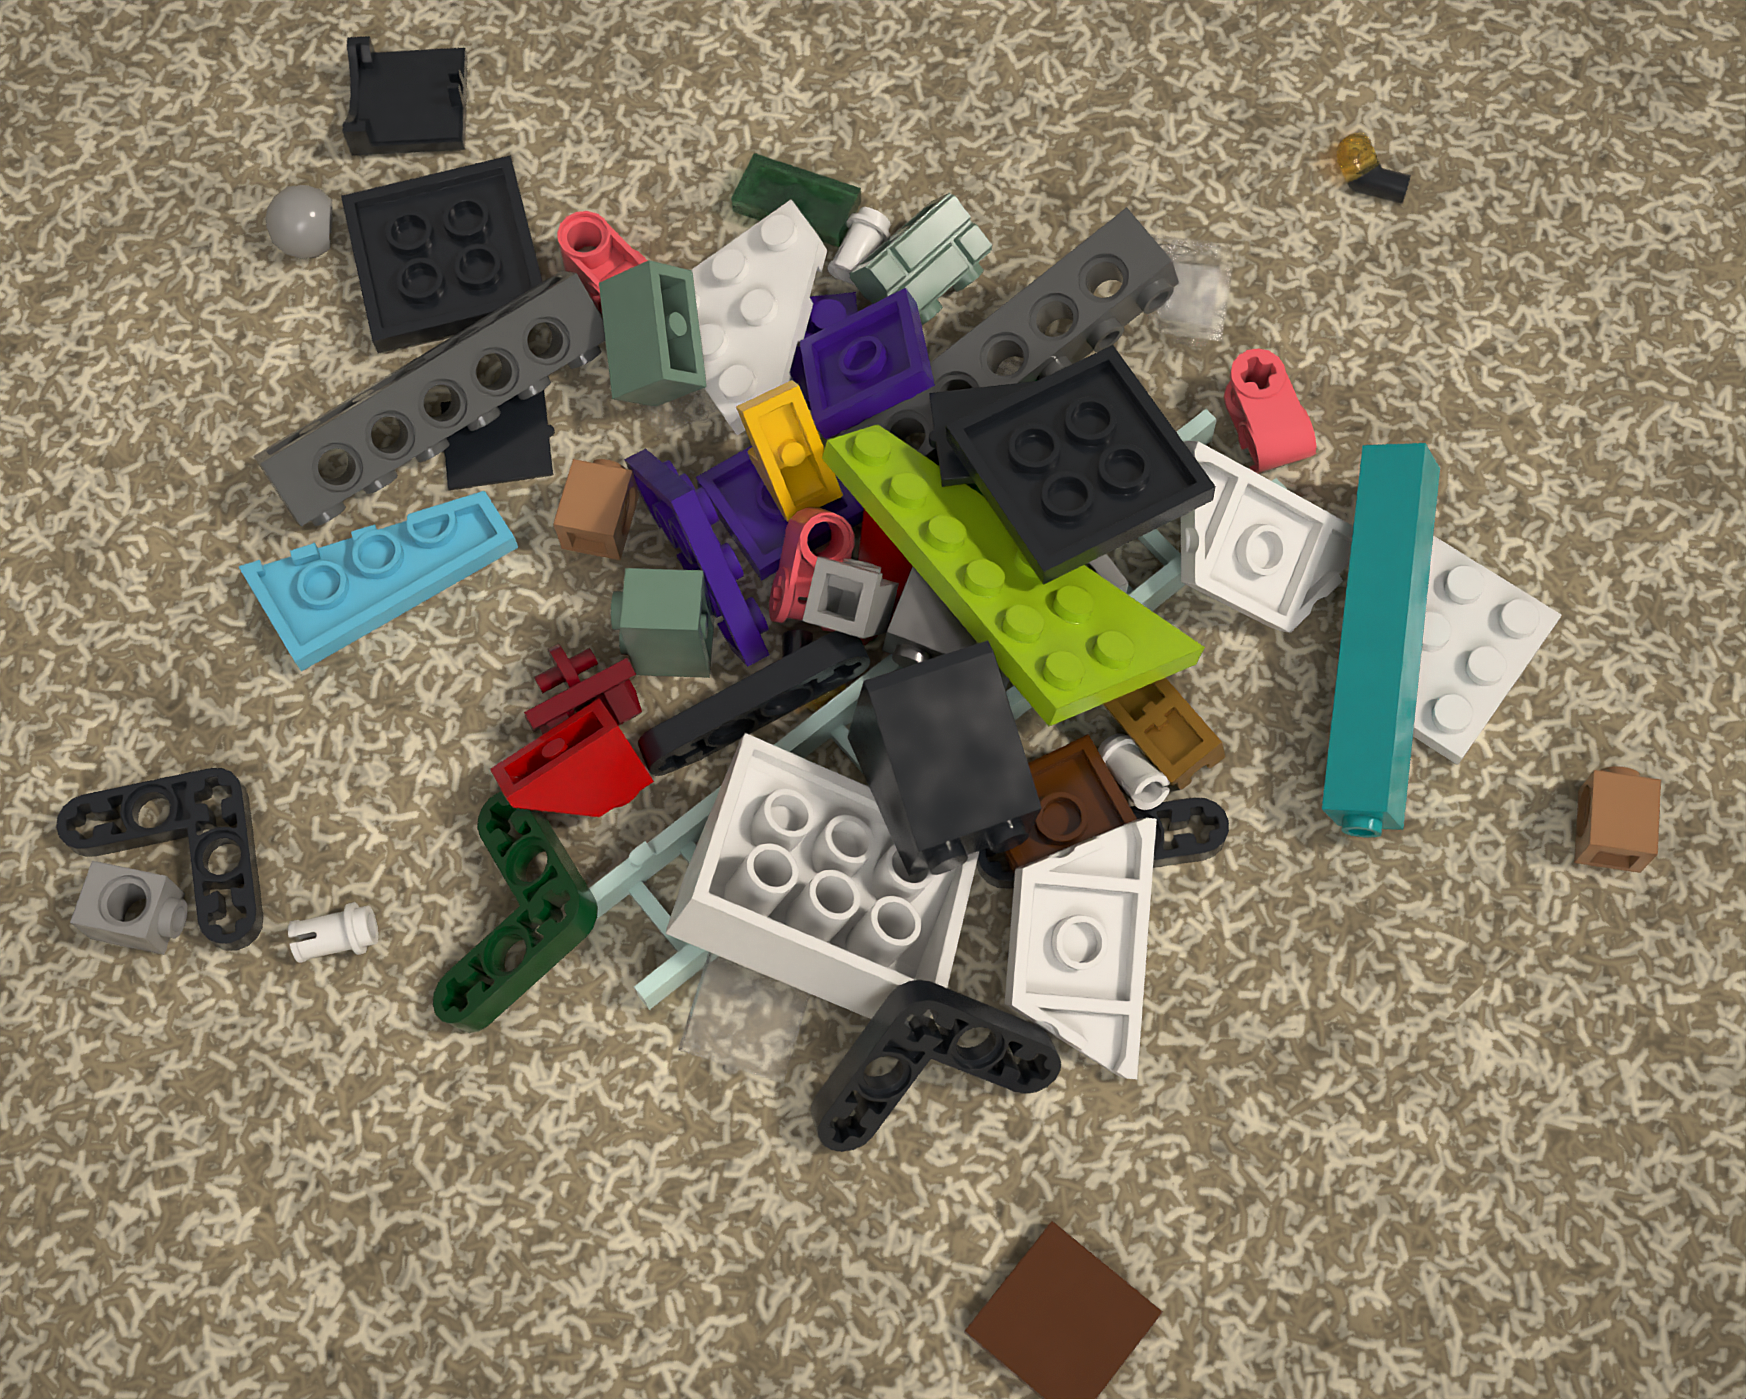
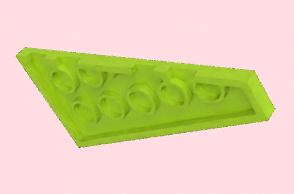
[822,424,1205,726]

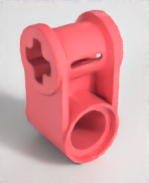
[557,211,648,313]
[1224,348,1317,474]
[769,507,855,632]

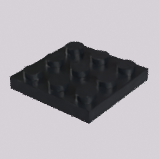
[341,155,543,353]
[946,345,1216,585]

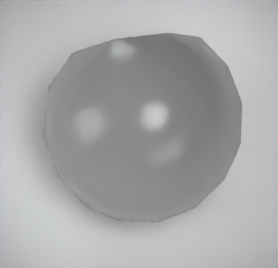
[265,185,333,259]

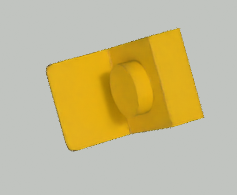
[736,380,843,522]

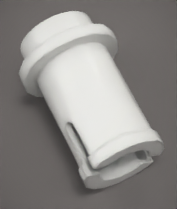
[828,207,891,285]
[1098,734,1170,810]
[288,902,378,963]

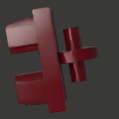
[524,643,642,735]

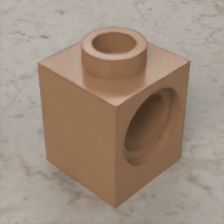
[553,459,639,560]
[1574,766,1661,873]

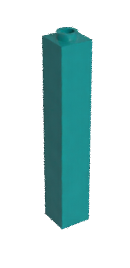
[1322,443,1440,838]

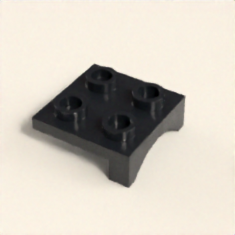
[342,36,468,156]

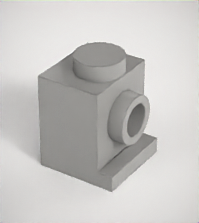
[802,557,899,638]

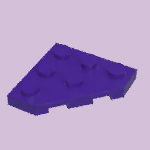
[624,448,770,667]

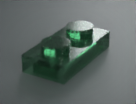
[731,153,862,247]

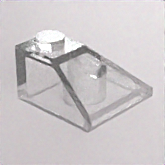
[1121,234,1233,347]

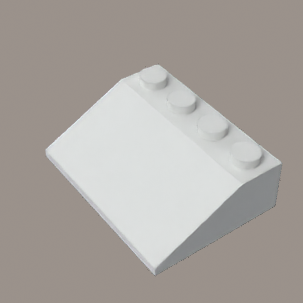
[665,733,979,1021]

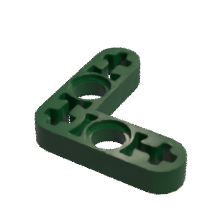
[433,791,598,1033]

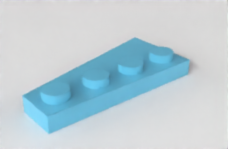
[238,491,518,672]

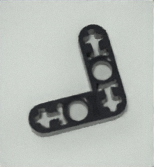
[56,768,263,951]
[811,979,1061,1152]

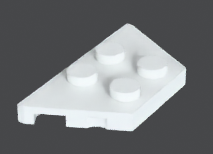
[1181,441,1353,633]
[1004,818,1157,1079]

